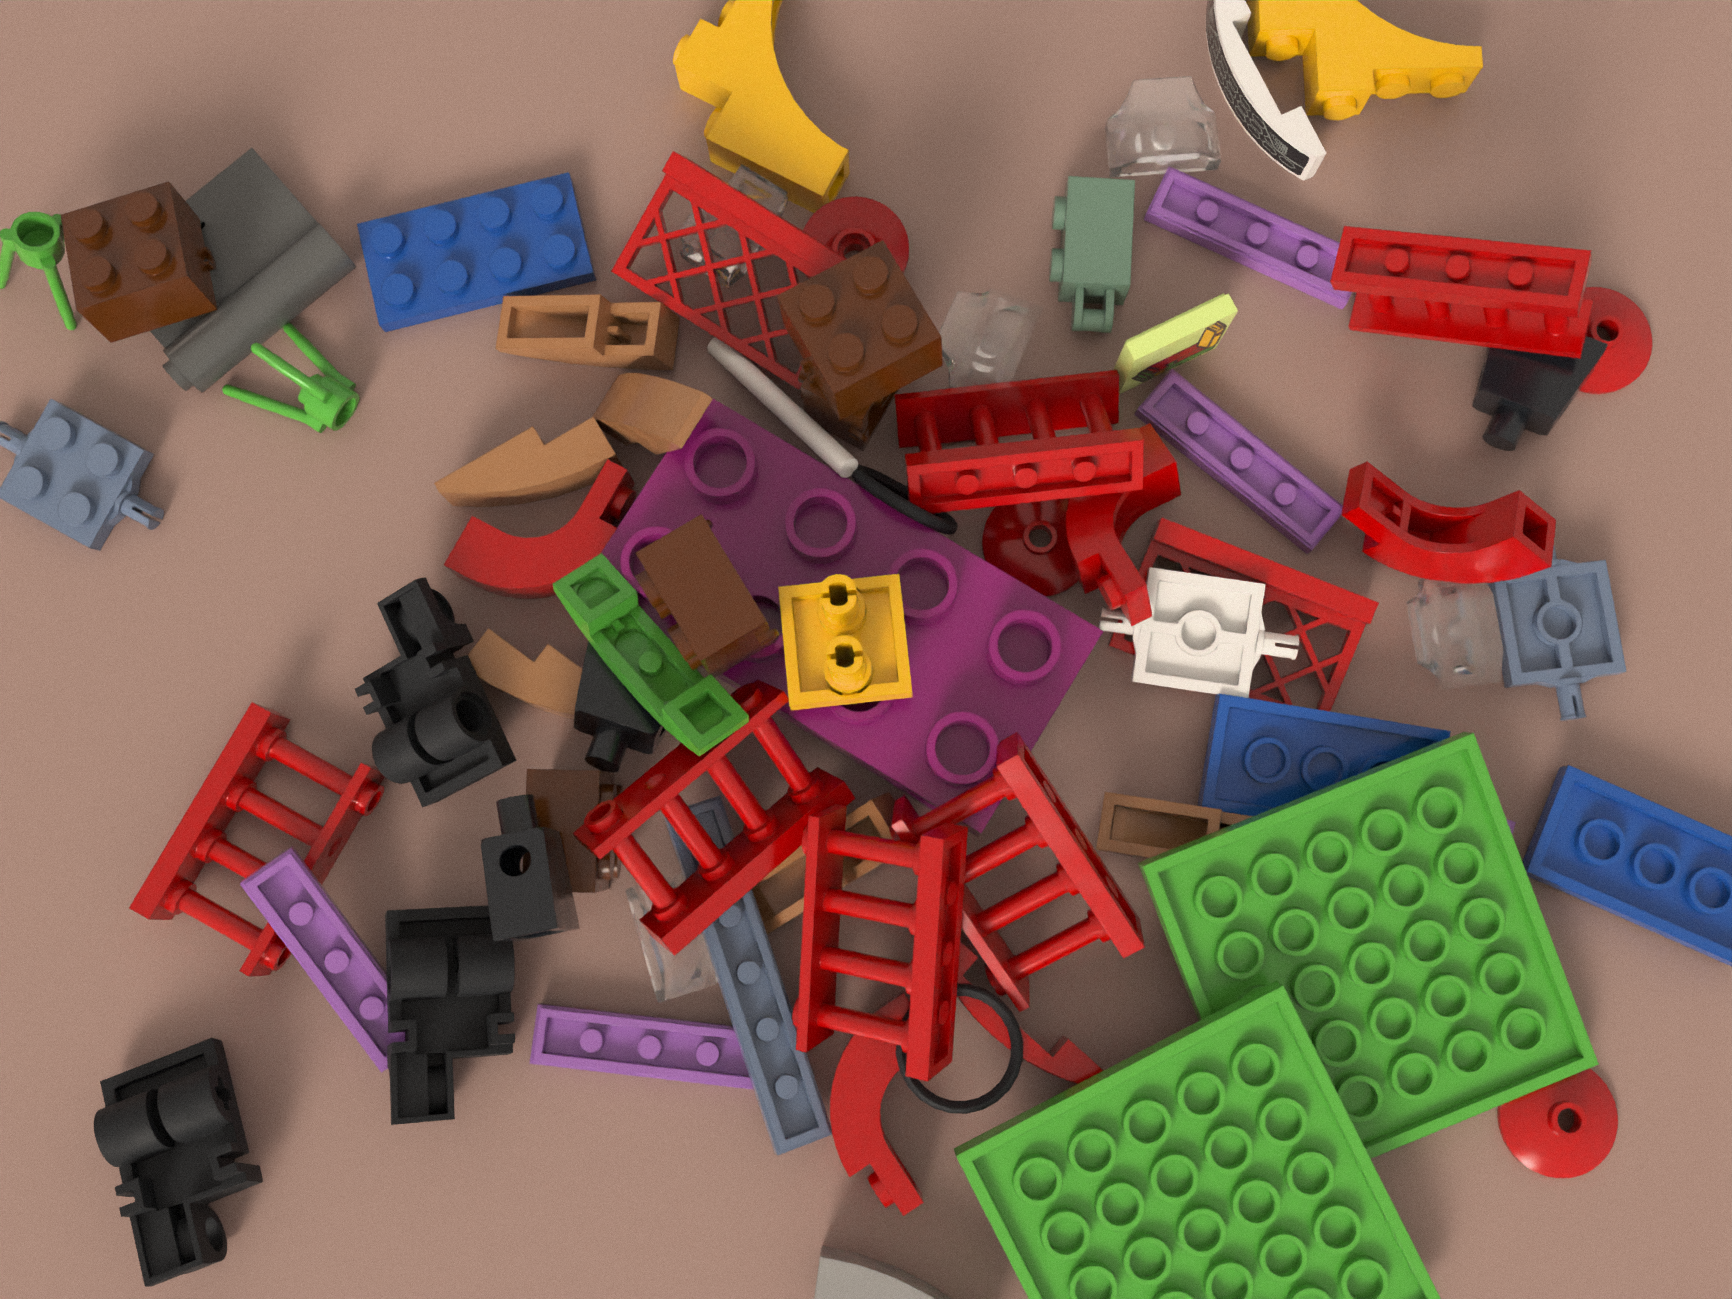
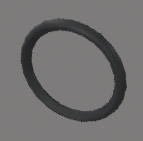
[851,465,958,534]
[896,984,1023,1114]

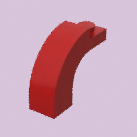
[1066,423,1181,626]
[444,459,636,599]
[1341,461,1556,584]
[830,991,924,1216]

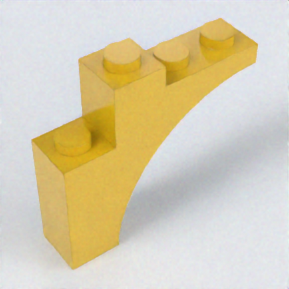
[673,0,850,213]
[1246,0,1483,120]

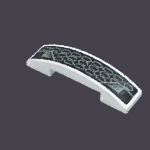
[1206,0,1326,181]

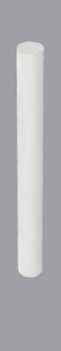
[707,337,858,478]

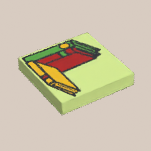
[1113,293,1238,395]

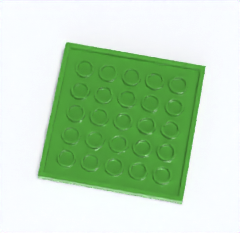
[1138,731,1599,1159]
[954,981,1441,1299]

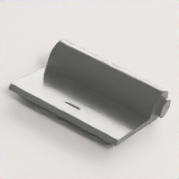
[150,148,356,393]

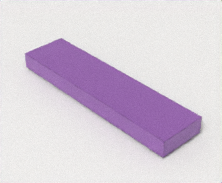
[1144,166,1352,310]
[1134,369,1343,554]
[240,846,405,1073]
[529,1003,754,1090]

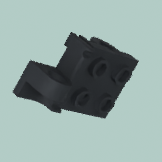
[355,577,517,808]
[385,905,515,1125]
[94,1038,263,1287]

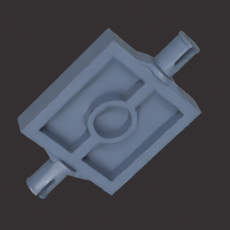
[0,399,164,551]
[1486,545,1627,721]

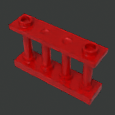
[1330,226,1594,359]
[894,370,1144,513]
[572,679,855,956]
[129,702,385,977]
[889,732,1145,1013]
[792,804,968,1082]

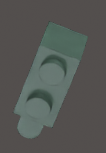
[1049,176,1135,333]

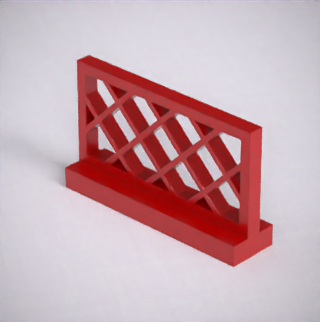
[611,151,847,390]
[1108,518,1379,711]

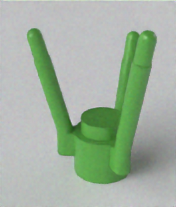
[0,212,77,330]
[222,323,360,433]

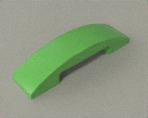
[553,553,749,756]

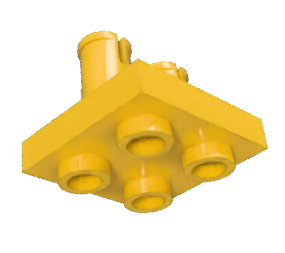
[778,574,913,710]

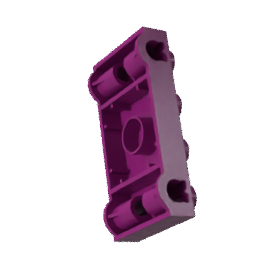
[601,395,1103,837]

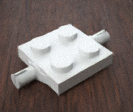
[1098,567,1299,698]

